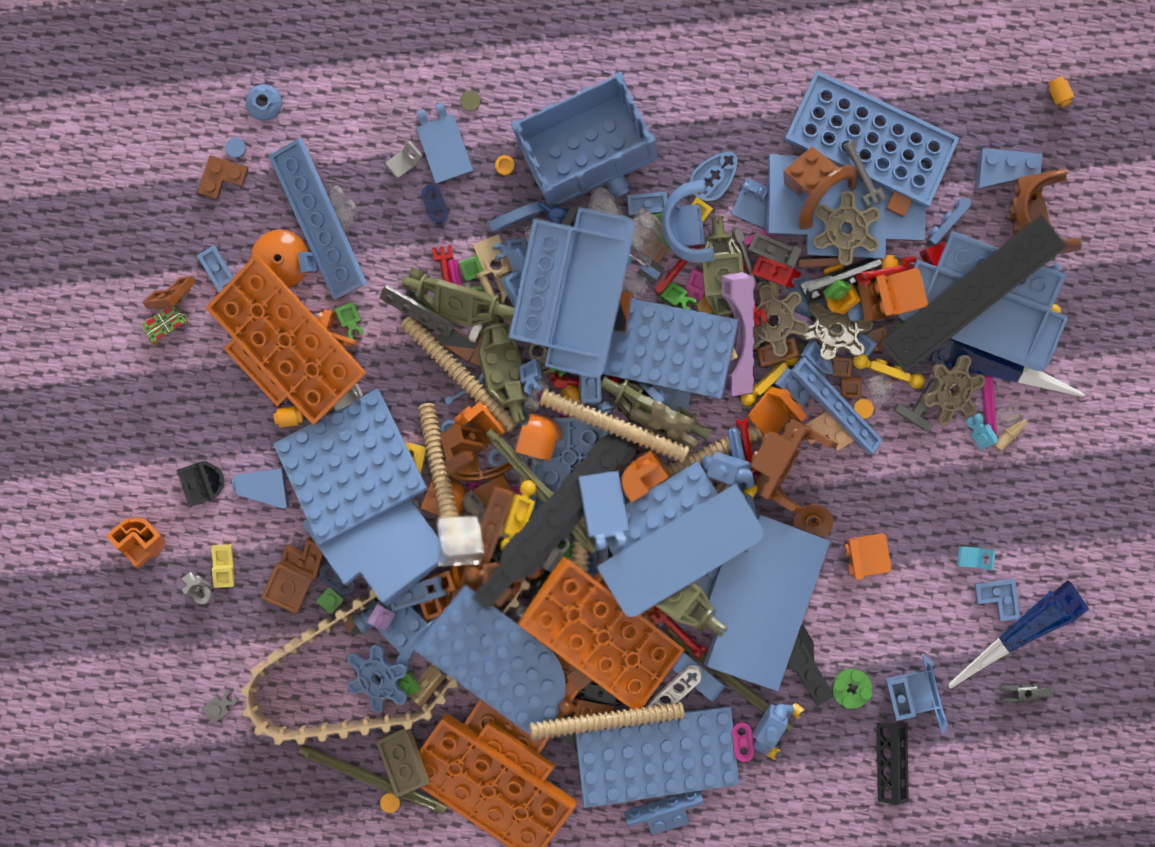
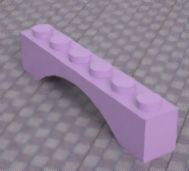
[722,273,755,396]

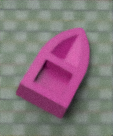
[685,268,705,308]

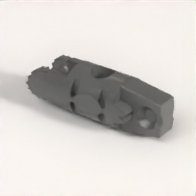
[1000,683,1052,704]

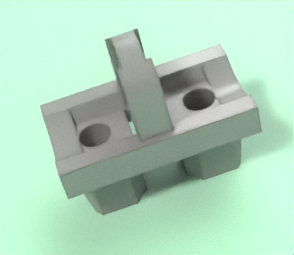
[181,572,214,605]

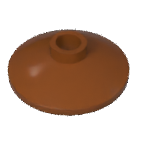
[793,504,833,538]

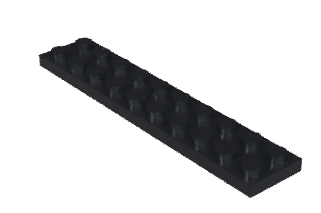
[880,214,1067,373]

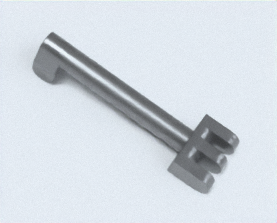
[843,139,887,208]
[731,226,768,292]

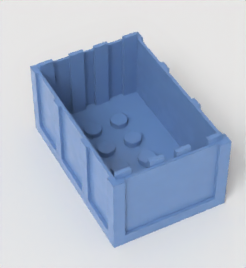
[511,71,658,209]

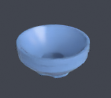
[246,85,282,121]

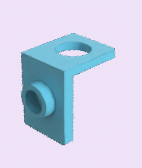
[957,546,995,570]

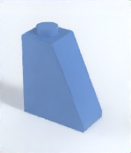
[232,468,289,508]

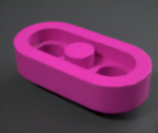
[732,721,754,762]

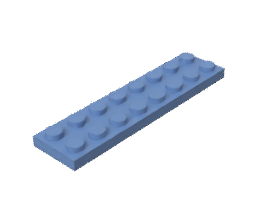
[269,138,367,300]

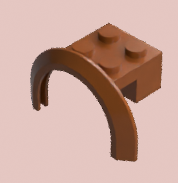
[783,146,857,230]
[440,424,513,482]

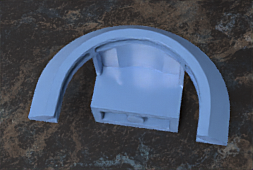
[662,180,715,262]
[375,605,440,673]
[886,654,948,734]

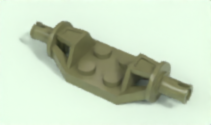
[702,216,744,318]
[401,274,515,327]
[478,308,528,424]
[601,377,712,440]
[655,582,728,637]

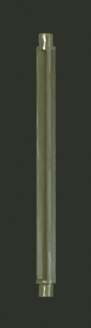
[486,429,596,554]
[665,628,793,732]
[298,745,447,814]

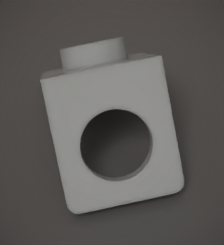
[385,141,422,178]
[333,383,363,411]

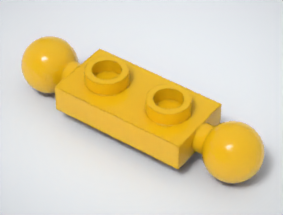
[853,354,925,389]
[741,357,800,407]
[501,480,536,549]

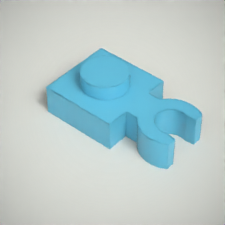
[966,413,999,450]

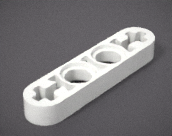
[644,665,702,709]

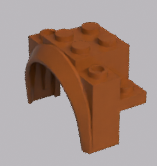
[1009,168,1082,261]
[751,419,838,513]

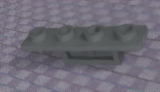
[380,285,455,337]

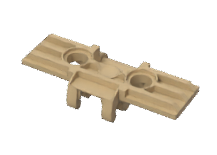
[473,234,514,332]

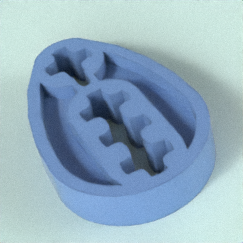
[689,151,738,202]
[488,202,545,232]

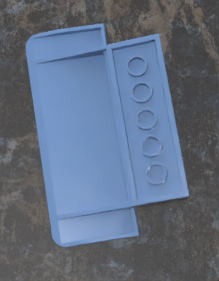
[509,208,635,378]
[899,231,1068,371]
[597,461,764,617]

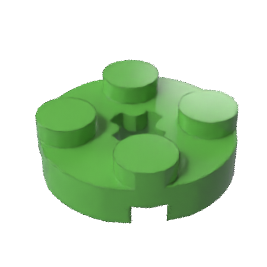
[832,668,872,709]

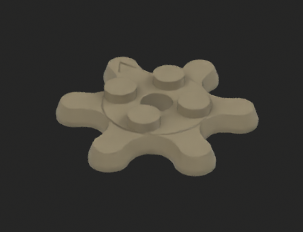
[813,191,880,266]
[753,285,809,357]
[800,302,873,361]
[922,355,985,426]
[630,402,698,450]

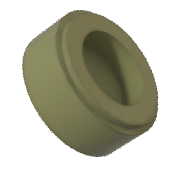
[460,91,480,112]

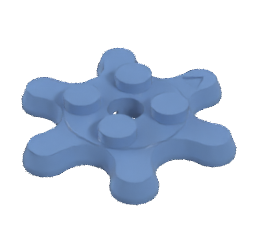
[347,644,407,713]

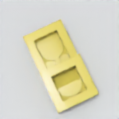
[211,544,234,588]

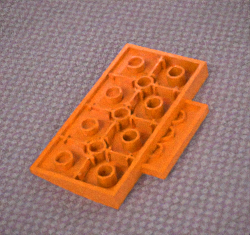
[205,254,366,425]
[518,557,685,710]
[419,712,577,847]

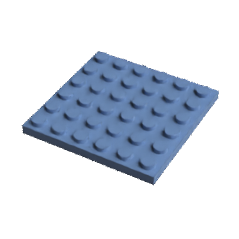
[273,389,428,546]

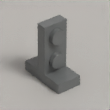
[747,232,802,268]
[893,379,937,432]

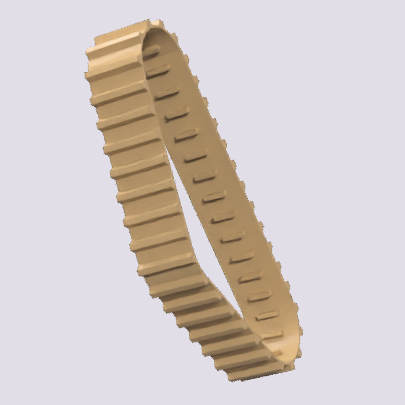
[241,523,531,745]

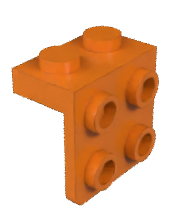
[875,268,928,317]
[317,309,360,348]
[748,387,807,435]
[450,402,505,445]
[845,533,891,580]

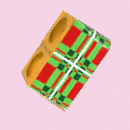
[141,305,190,345]

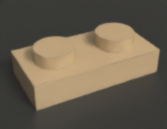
[409,664,446,707]

